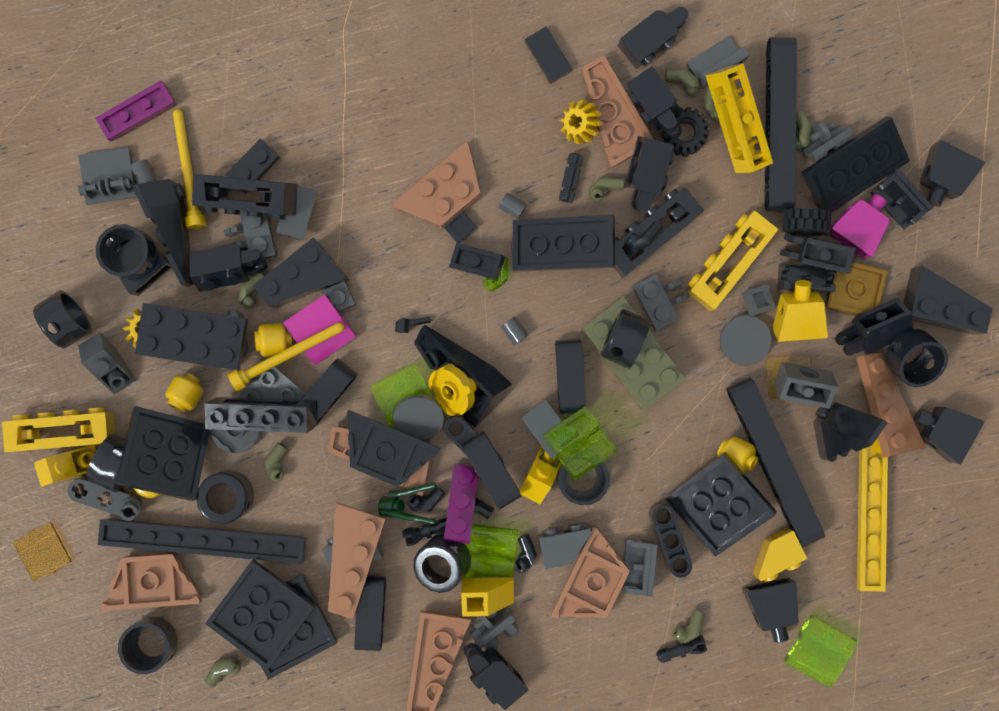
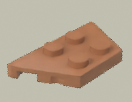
[392,142,481,228]
[551,526,630,618]
[100,553,202,611]

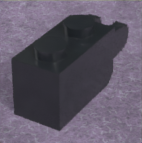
[618,7,689,69]
[627,66,682,139]
[626,136,675,213]
[780,234,859,274]
[189,243,267,292]
[835,298,913,356]
[463,642,529,710]

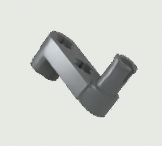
[67,475,143,521]

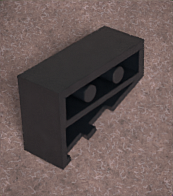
[253,237,349,308]
[903,265,993,335]

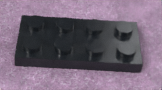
[801,116,910,212]
[513,215,615,272]
[135,303,248,370]

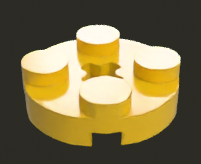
[428,363,477,416]

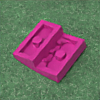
[283,294,357,365]

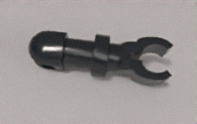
[402,518,447,546]
[656,635,707,663]

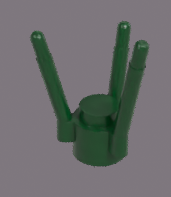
[378,483,437,525]

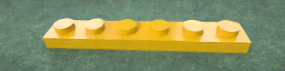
[857,438,888,592]

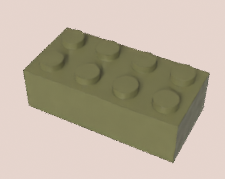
[580,297,686,411]

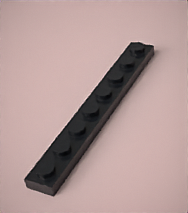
[98,518,306,564]

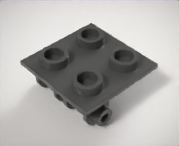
[78,147,137,205]
[237,366,306,400]

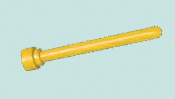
[173,109,207,229]
[227,322,344,392]

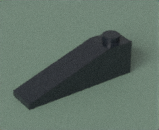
[133,179,193,287]
[414,325,512,428]
[813,402,888,462]

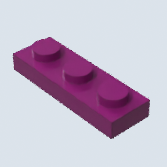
[95,80,176,142]
[444,464,478,544]

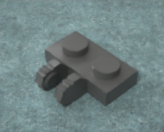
[224,211,277,259]
[632,274,690,331]

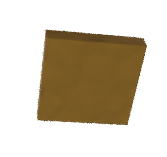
[825,262,888,316]

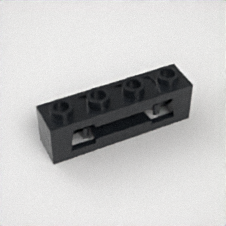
[192,174,298,220]
[614,187,705,278]
[205,397,316,433]

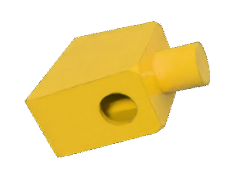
[772,280,828,342]

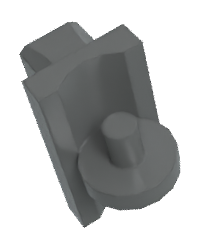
[801,121,854,163]
[470,606,519,650]

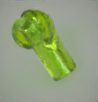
[483,257,508,291]

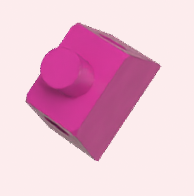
[828,194,889,259]

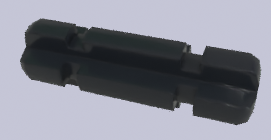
[559,153,583,203]

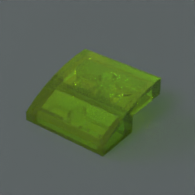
[370,364,433,428]
[543,407,617,481]
[464,524,518,578]
[785,615,857,688]

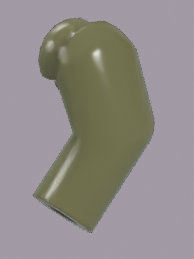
[673,610,705,643]

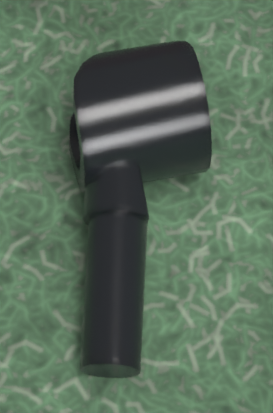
[395,317,431,333]

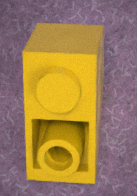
[34,444,96,487]
[519,446,566,504]
[753,528,807,582]
[461,577,514,616]

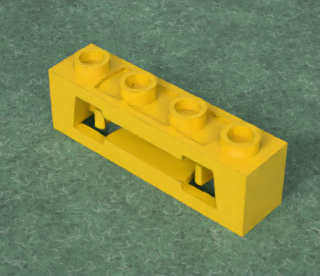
[705,63,773,173]
[687,210,779,311]
[2,407,116,453]

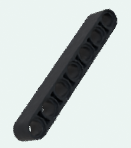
[764,37,797,212]
[726,377,825,548]

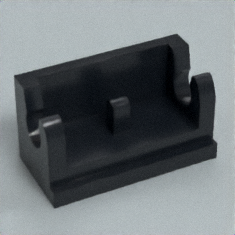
[870,169,933,230]
[777,264,836,294]

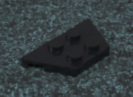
[347,410,441,487]

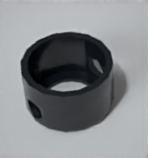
[96,224,157,279]
[33,290,92,349]
[601,309,651,369]
[886,329,948,387]
[86,434,125,493]
[557,452,610,505]
[196,470,254,524]
[413,534,471,593]
[118,617,178,675]

